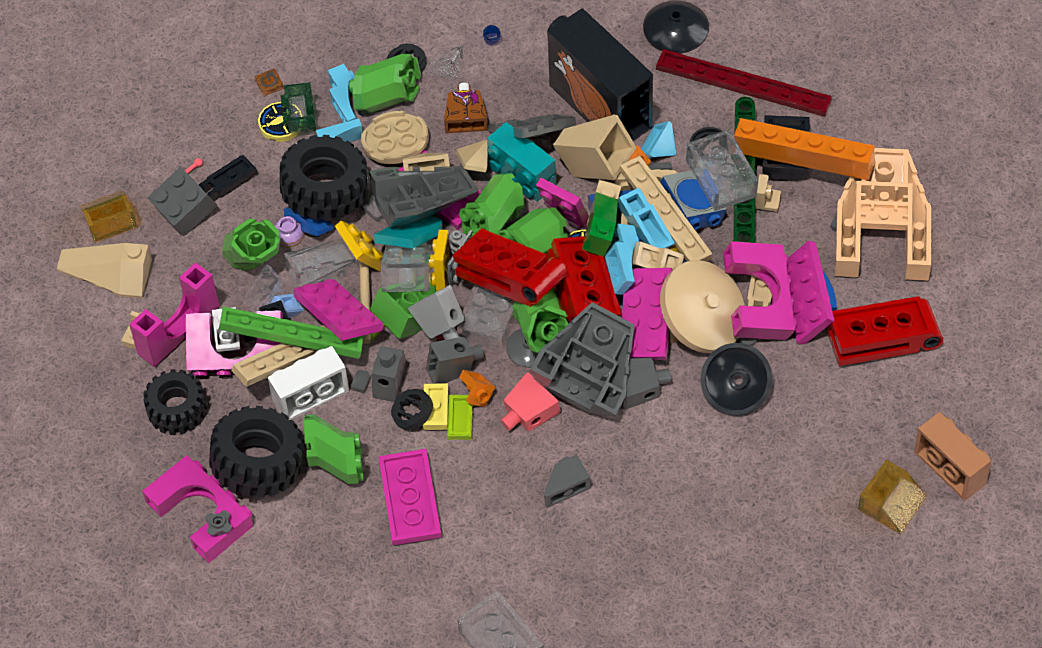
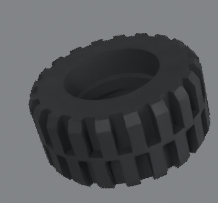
[280,135,368,221]
[209,406,304,498]

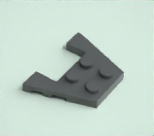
[487,114,576,138]

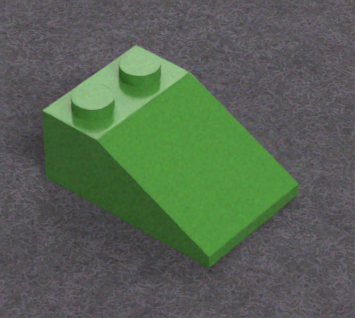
[370,273,436,339]

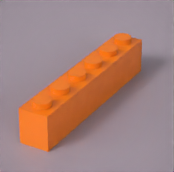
[734,118,875,180]

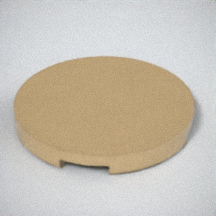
[361,111,429,164]

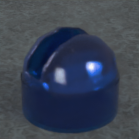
[483,25,501,45]

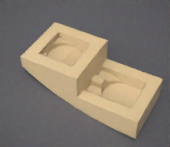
[632,241,684,269]

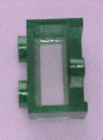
[280,82,316,132]

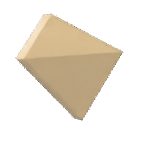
[456,140,488,172]
[403,153,450,171]

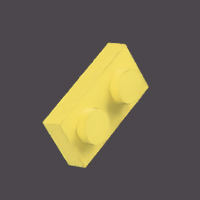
[423,383,449,430]

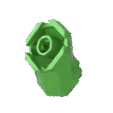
[349,54,421,113]
[459,173,524,235]
[497,207,567,254]
[222,219,281,271]
[512,288,570,353]
[304,414,364,484]

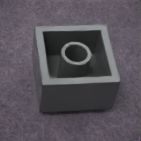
[147,166,217,236]

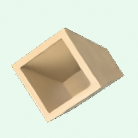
[553,115,637,180]

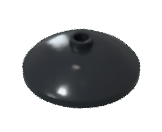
[643,0,709,54]
[701,343,773,415]

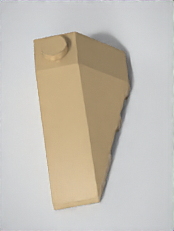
[57,243,152,298]

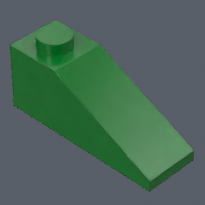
[582,192,618,257]

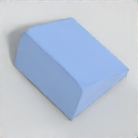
[271,294,304,319]

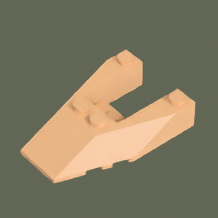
[835,148,931,281]

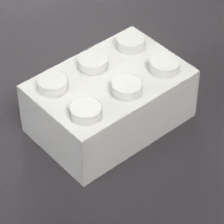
[268,346,349,420]

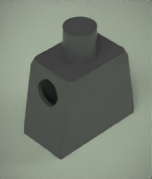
[426,337,483,384]
[371,346,407,402]
[622,358,672,410]

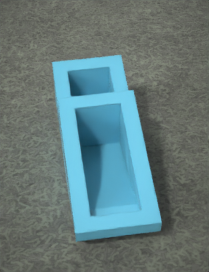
[617,188,675,248]

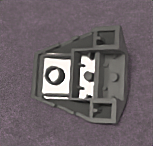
[369,166,477,228]
[530,302,634,417]

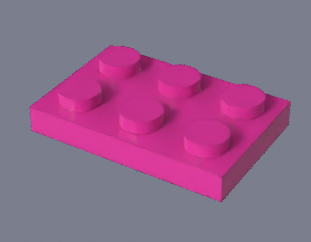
[536,178,589,229]

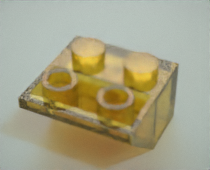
[79,190,137,242]
[858,460,926,534]

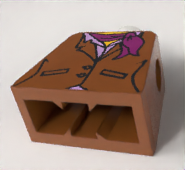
[444,83,488,134]

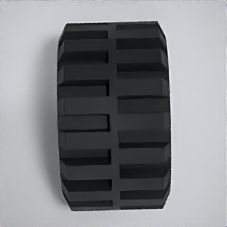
[143,369,207,435]

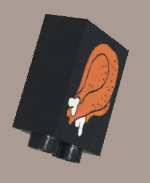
[547,8,653,141]

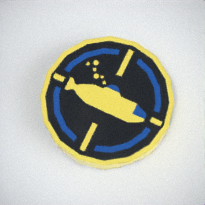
[258,102,303,142]

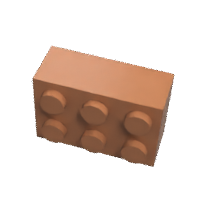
[914,412,991,501]

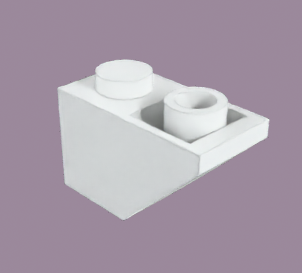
[212,307,240,352]

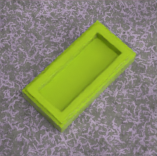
[447,395,473,440]

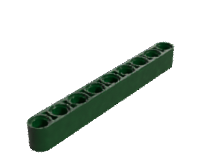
[733,97,755,275]

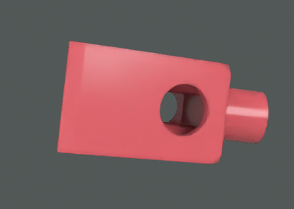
[500,372,561,431]

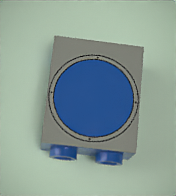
[660,168,727,230]

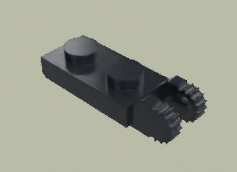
[199,155,257,201]

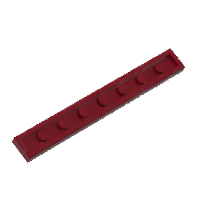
[656,49,832,117]

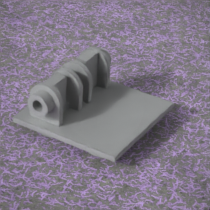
[448,230,473,287]

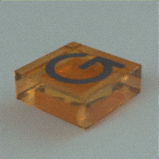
[254,68,284,96]

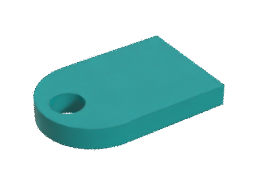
[374,216,442,249]

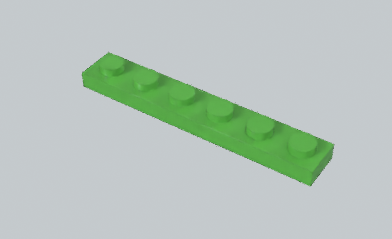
[218,306,363,359]

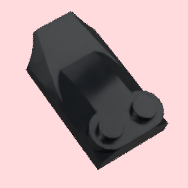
[762,115,810,180]

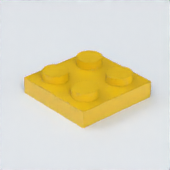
[335,220,387,272]
[430,230,451,292]

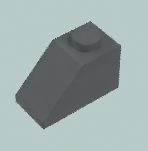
[544,455,591,508]

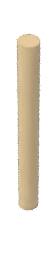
[359,262,371,344]

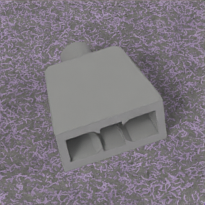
[408,285,464,340]

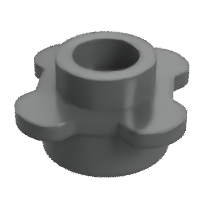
[205,510,232,536]

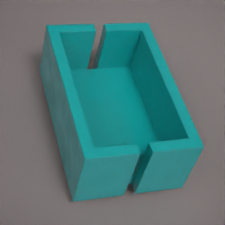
[487,122,556,202]

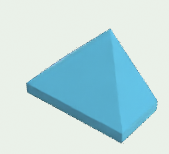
[641,121,676,159]

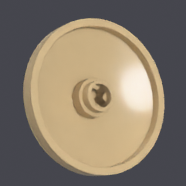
[660,260,745,353]

